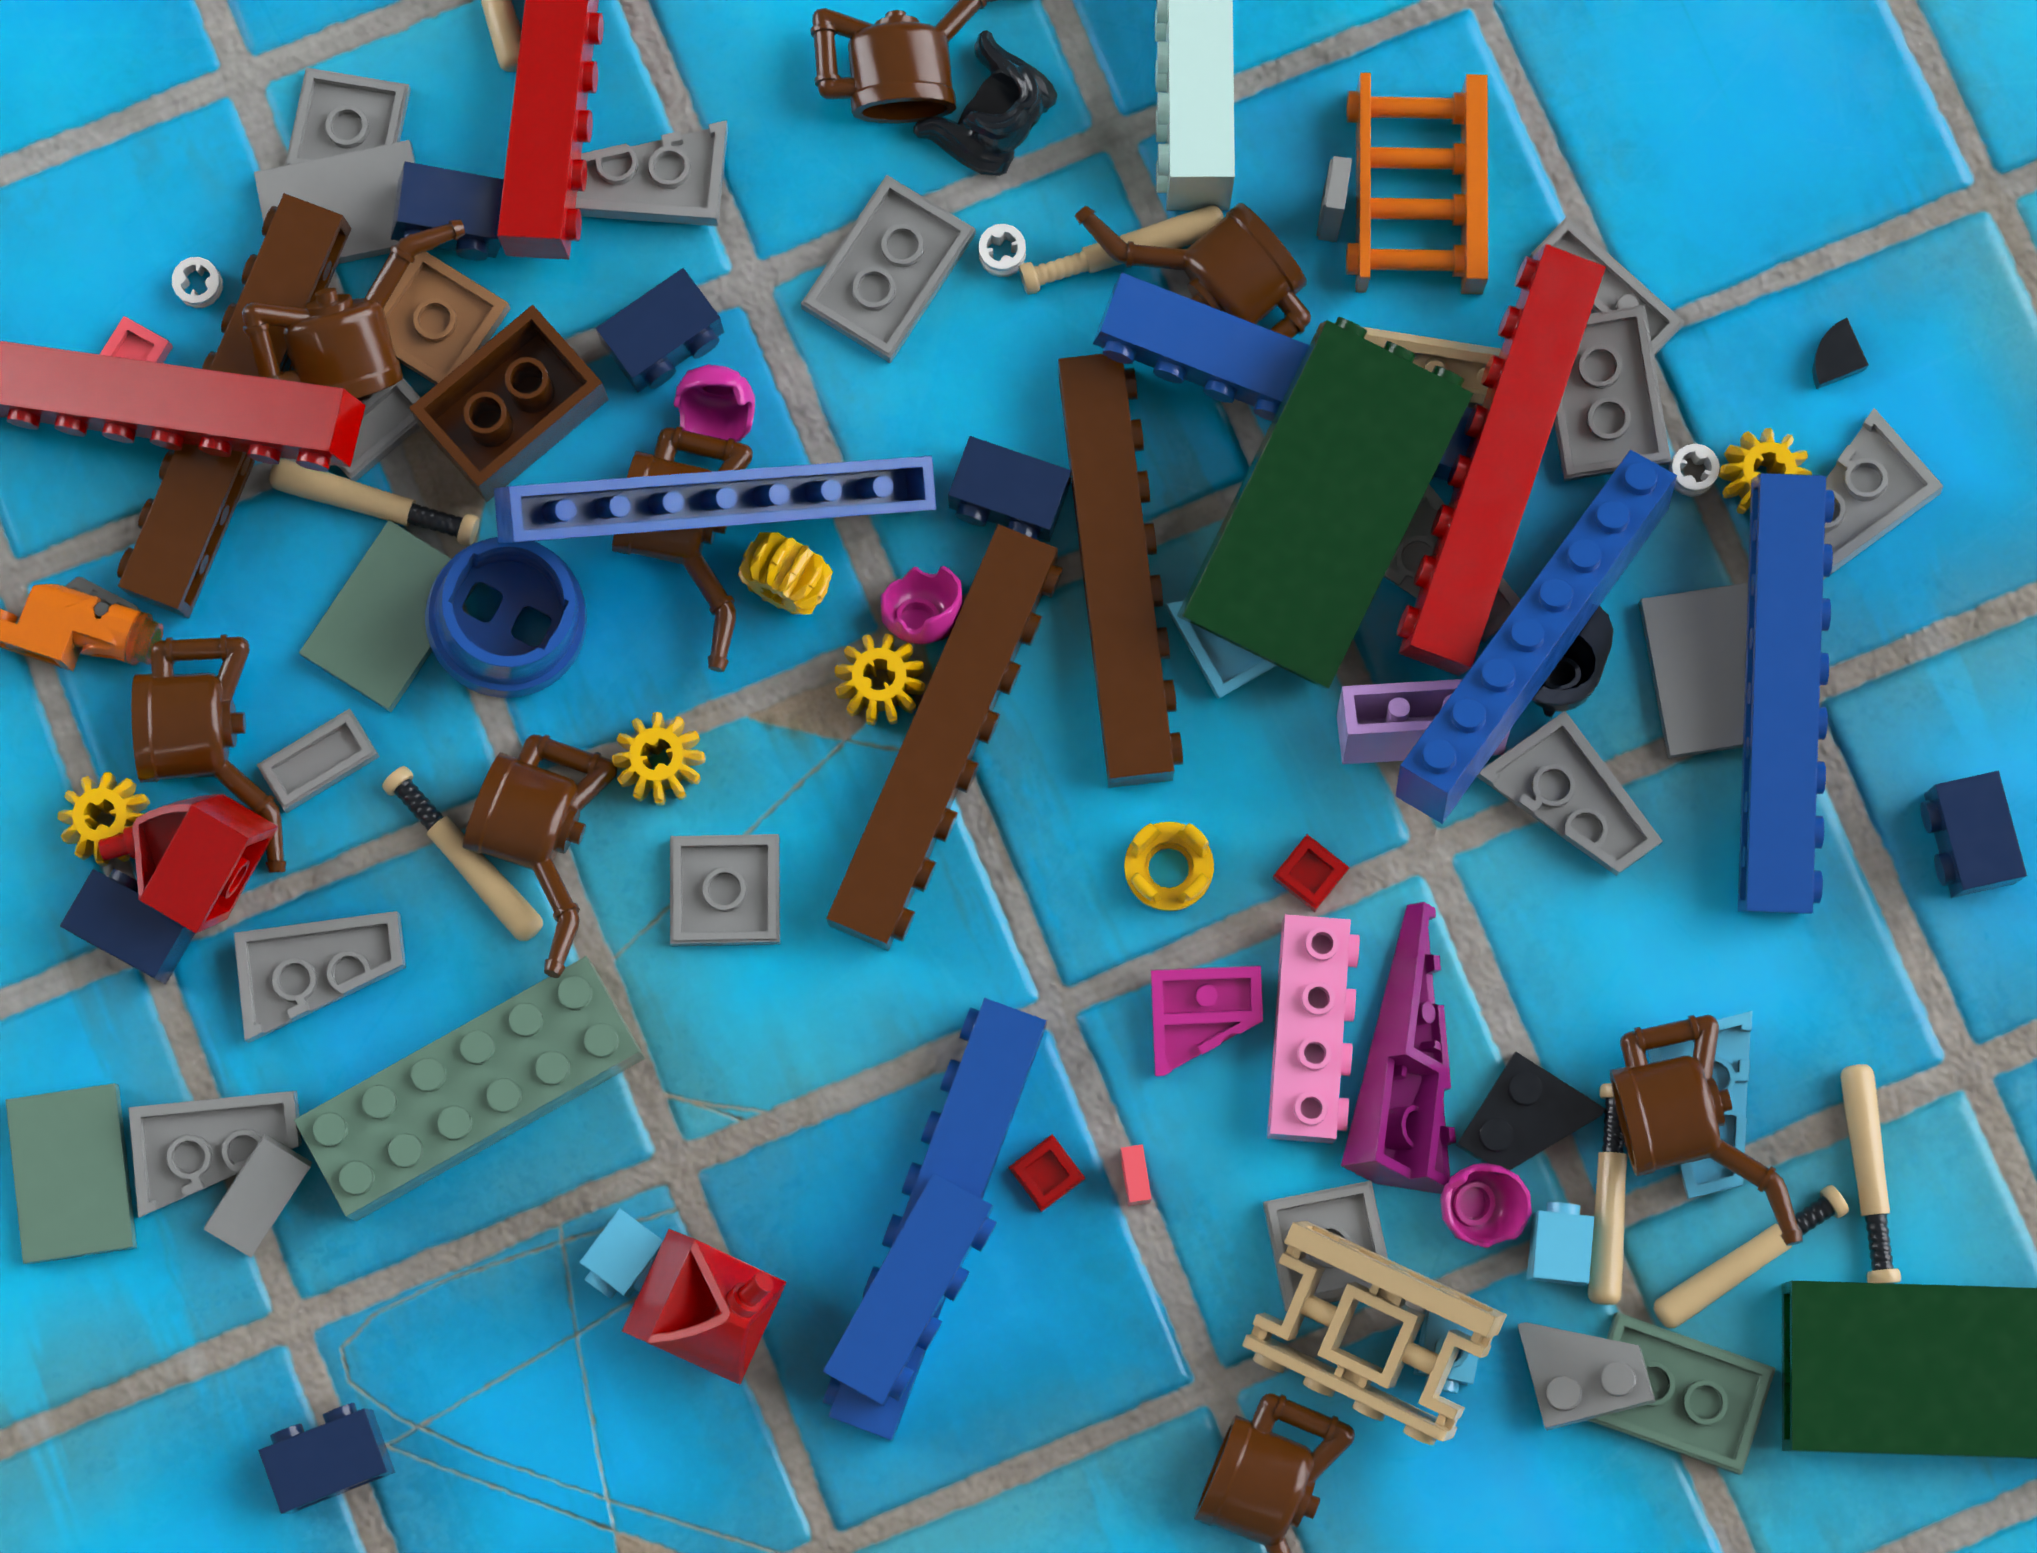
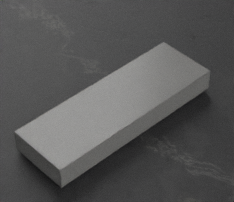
[1530,217,1685,356]

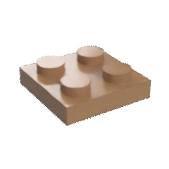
[384,251,511,385]

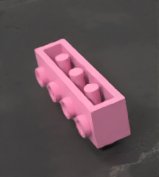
[1267,914,1360,1144]

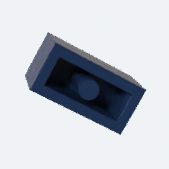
[390,161,504,261]
[596,268,724,393]
[948,436,1071,542]
[1920,770,2027,898]
[60,868,195,985]
[258,1403,395,1514]

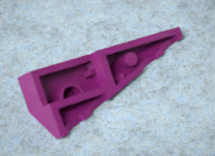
[1341,902,1456,1194]

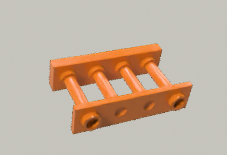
[1346,73,1488,294]

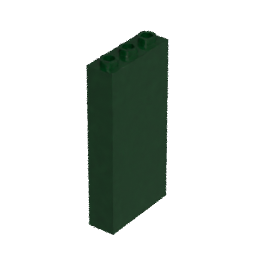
[1177,317,1474,689]
[1782,1281,2037,1459]

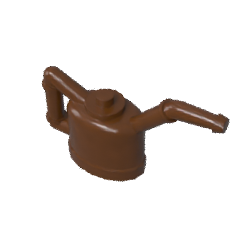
[810,0,999,123]
[1074,203,1311,338]
[242,219,465,398]
[612,426,753,672]
[131,634,287,873]
[462,734,618,978]
[1610,1015,1803,1246]
[1194,1393,1355,1553]

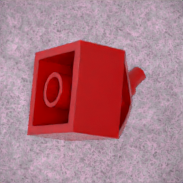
[98,793,279,933]
[622,1229,787,1385]

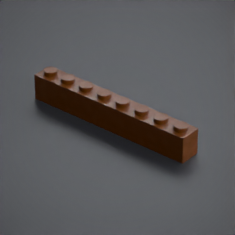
[117,193,352,618]
[1058,354,1183,788]
[826,524,1063,951]

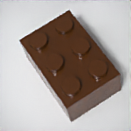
[409,305,609,502]

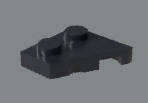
[1456,1052,1606,1171]

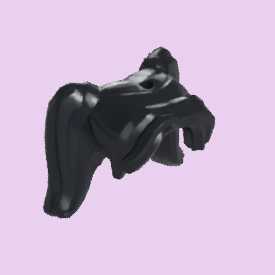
[913,30,1058,176]

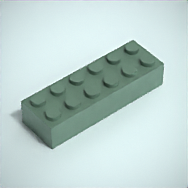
[294,956,645,1221]

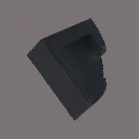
[1812,318,1869,389]

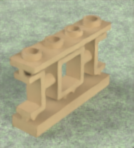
[1242,1221,1507,1445]

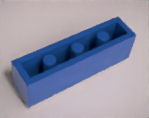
[823,1172,997,1406]

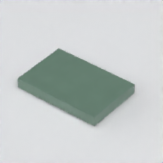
[299,520,478,712]
[6,1083,137,1265]
[1587,1312,1776,1475]

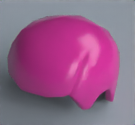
[674,364,755,442]
[880,566,962,645]
[1440,1163,1532,1248]

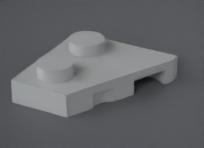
[1517,1322,1656,1431]

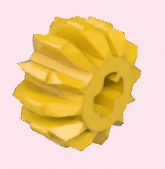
[1718,427,1812,514]
[738,532,833,615]
[834,634,926,726]
[612,712,706,806]
[57,772,150,866]

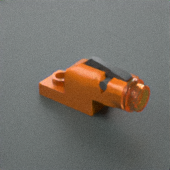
[0,577,163,671]

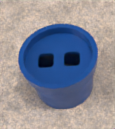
[425,537,587,698]

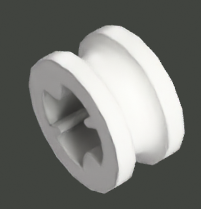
[979,224,1026,277]
[172,257,223,308]
[1668,444,1720,497]

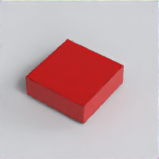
[1272,834,1350,912]
[1008,1134,1086,1213]

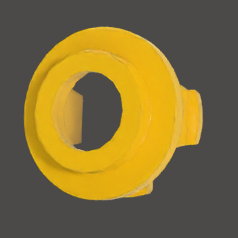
[1124,822,1214,911]

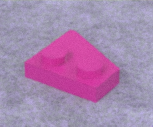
[1150,965,1263,1076]

